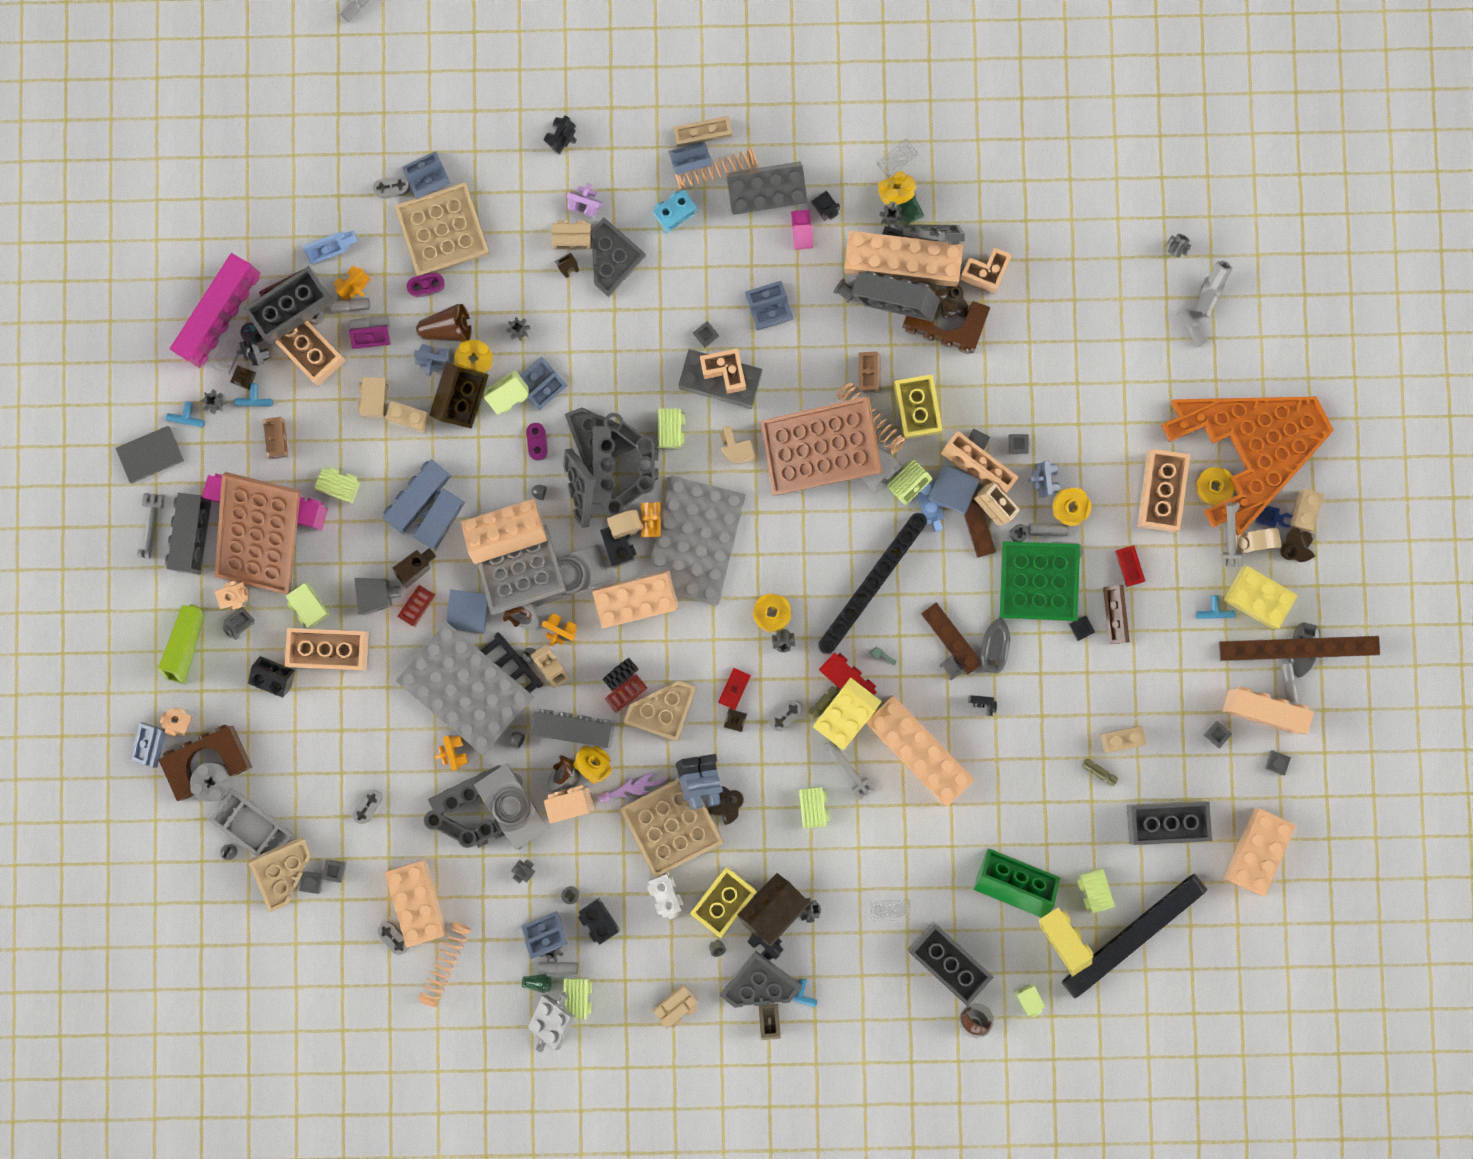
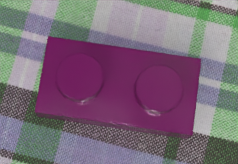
[349,325,391,349]

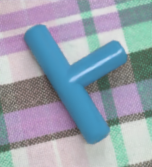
[234,383,273,407]
[166,401,205,427]
[1196,595,1236,619]
[792,978,817,1007]

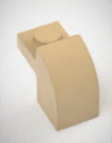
[720,426,756,464]
[607,510,644,539]
[1236,528,1282,554]
[530,644,570,689]

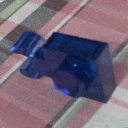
[1255,505,1292,528]

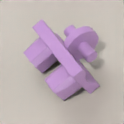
[566,183,603,217]

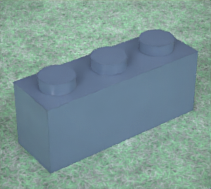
[413,489,466,551]

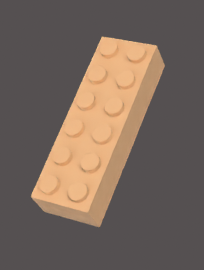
[843,231,963,287]
[865,695,974,807]

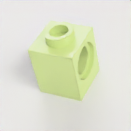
[1015,983,1045,1017]

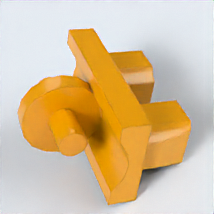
[334,266,371,300]
[641,502,661,538]
[541,613,578,647]
[435,735,469,771]

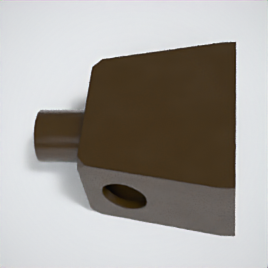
[393,548,436,589]

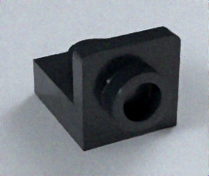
[811,190,840,221]
[968,695,997,717]

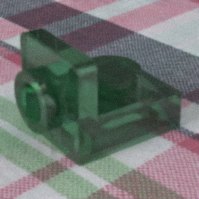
[897,192,924,224]

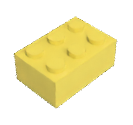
[893,374,943,440]
[1223,566,1298,630]
[813,678,881,750]
[690,865,757,938]
[1039,907,1093,976]

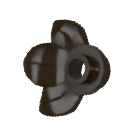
[935,285,968,319]
[1280,527,1315,562]
[708,786,744,825]

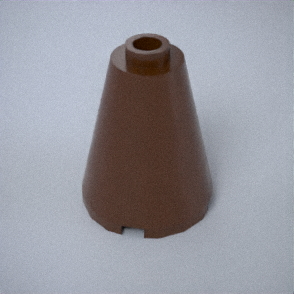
[416,304,472,342]

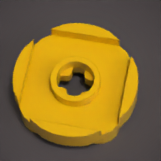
[878,171,917,205]
[454,340,493,373]
[1195,467,1234,506]
[1052,487,1091,526]
[753,593,792,633]
[573,745,612,784]

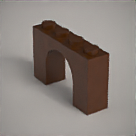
[902,282,990,354]
[158,724,253,802]

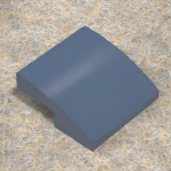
[668,142,713,175]
[402,151,451,199]
[745,281,793,331]
[520,356,568,410]
[927,465,980,515]
[447,589,488,633]
[521,911,568,960]

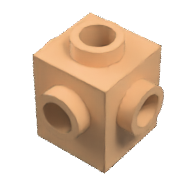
[215,580,249,609]
[160,707,192,737]

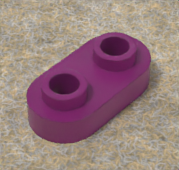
[407,273,445,297]
[526,423,548,461]

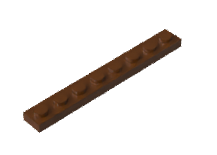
[1219,636,1380,661]

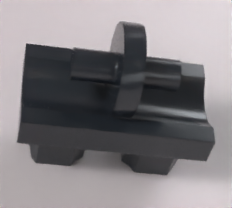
[544,115,577,155]
[236,331,271,366]
[748,933,784,960]

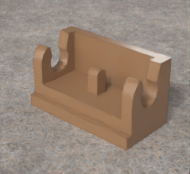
[859,351,881,393]
[263,417,289,459]

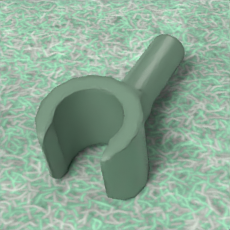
[870,647,897,665]

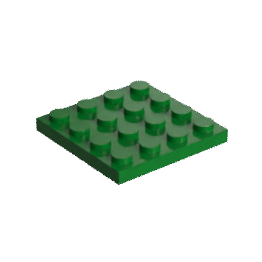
[999,541,1080,621]

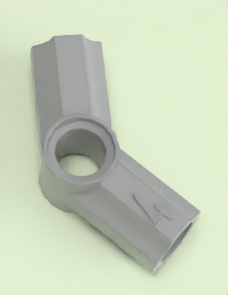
[1193,260,1233,318]

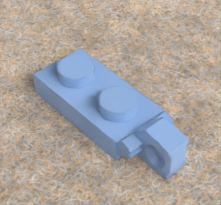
[303,230,357,264]
[917,480,944,532]

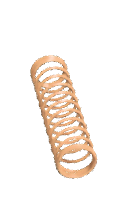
[675,148,758,191]
[837,383,905,454]
[418,922,471,1007]

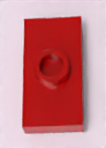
[1115,545,1146,587]
[718,668,751,710]

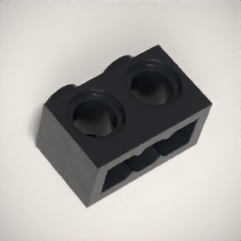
[600,527,637,568]
[248,656,295,698]
[578,898,620,945]

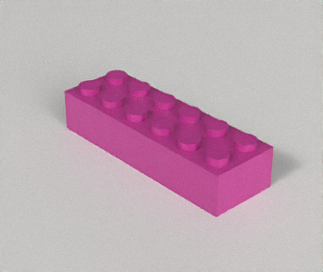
[169,252,260,368]
[202,473,328,531]

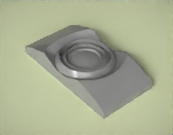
[536,545,610,607]
[474,763,549,850]
[208,789,294,856]

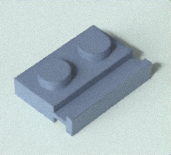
[130,723,165,768]

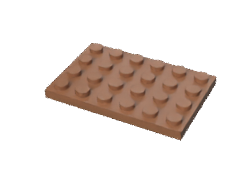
[760,396,882,496]
[214,472,301,595]

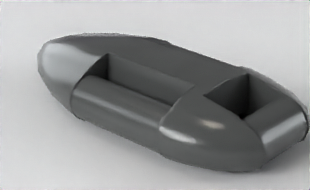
[980,618,1010,674]
[1289,622,1320,678]

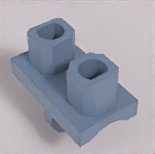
[414,344,449,376]
[1028,461,1060,498]

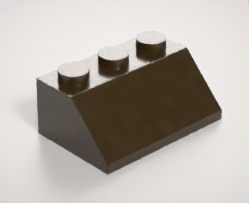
[429,361,489,429]
[737,873,810,947]

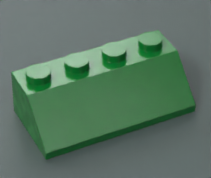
[973,848,1060,918]

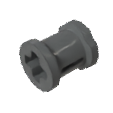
[833,279,855,303]
[1009,524,1029,542]
[939,655,965,680]

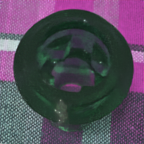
[522,974,552,993]

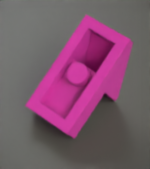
[791,209,813,250]

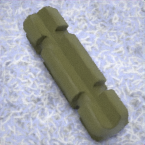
[808,686,839,719]
[1082,759,1118,786]

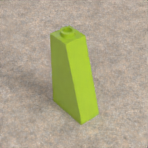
[158,604,204,685]

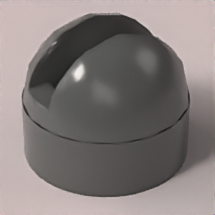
[532,484,547,501]
[522,648,536,663]
[509,732,525,749]
[220,844,237,860]
[709,940,726,957]

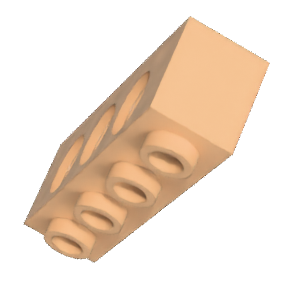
[941,431,1019,493]

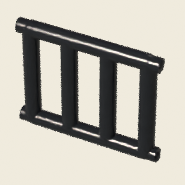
[481,632,544,693]

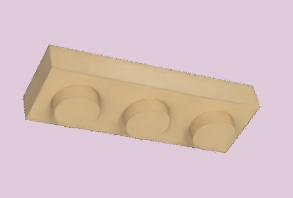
[673,116,732,147]

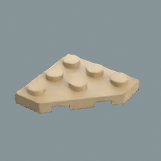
[623,681,697,742]
[248,837,311,913]

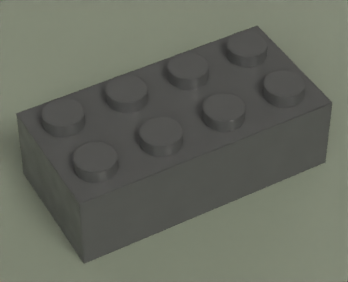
[726,161,808,215]
[244,266,335,345]
[852,271,940,322]
[678,349,762,409]
[165,493,212,575]
[531,709,614,748]
[1127,801,1212,845]
[907,921,994,1007]

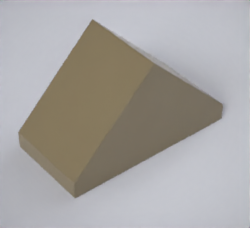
[759,1004,781,1040]

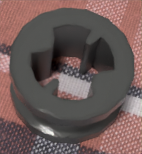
[561,886,579,904]

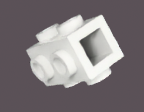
[647,873,684,919]

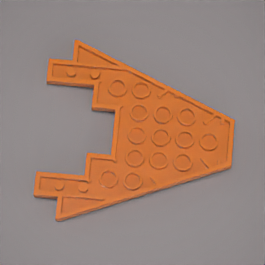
[1161,396,1334,537]

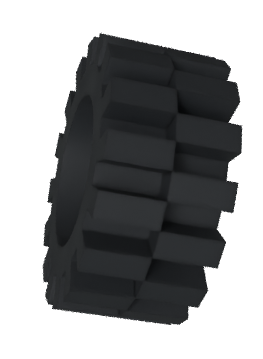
[602,658,639,691]

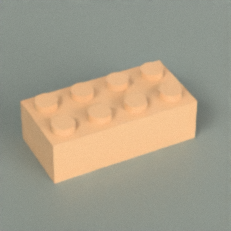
[275,320,346,387]
[1137,449,1190,533]
[461,499,547,564]
[592,570,679,629]
[285,628,369,671]
[1222,686,1314,734]
[543,785,595,824]
[1223,808,1296,897]
[384,859,448,948]

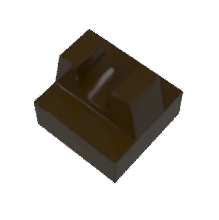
[555,253,579,278]
[230,365,256,390]
[724,709,747,732]

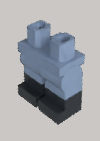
[675,754,723,810]

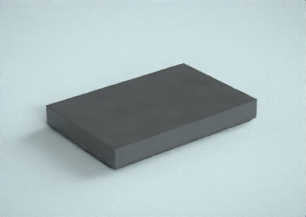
[116,426,184,483]

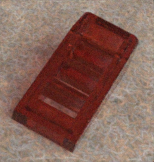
[397,585,436,627]
[604,674,648,713]

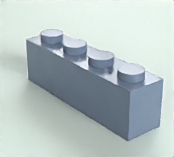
[382,459,452,534]

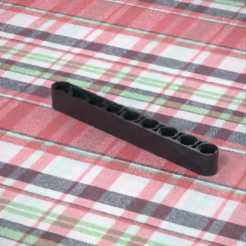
[818,513,927,654]
[1061,873,1208,998]

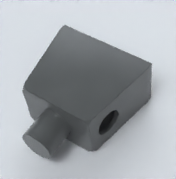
[354,578,401,615]

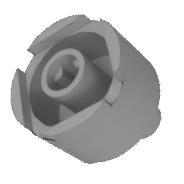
[861,447,902,492]
[190,762,235,802]

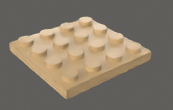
[394,182,490,276]
[620,778,724,878]

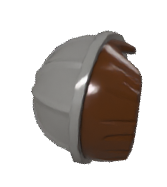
[503,603,539,630]
[547,755,580,791]
[959,1003,993,1038]

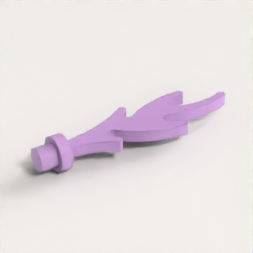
[598,772,668,802]

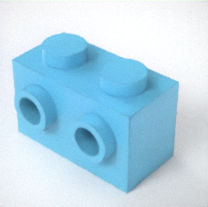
[653,189,698,234]

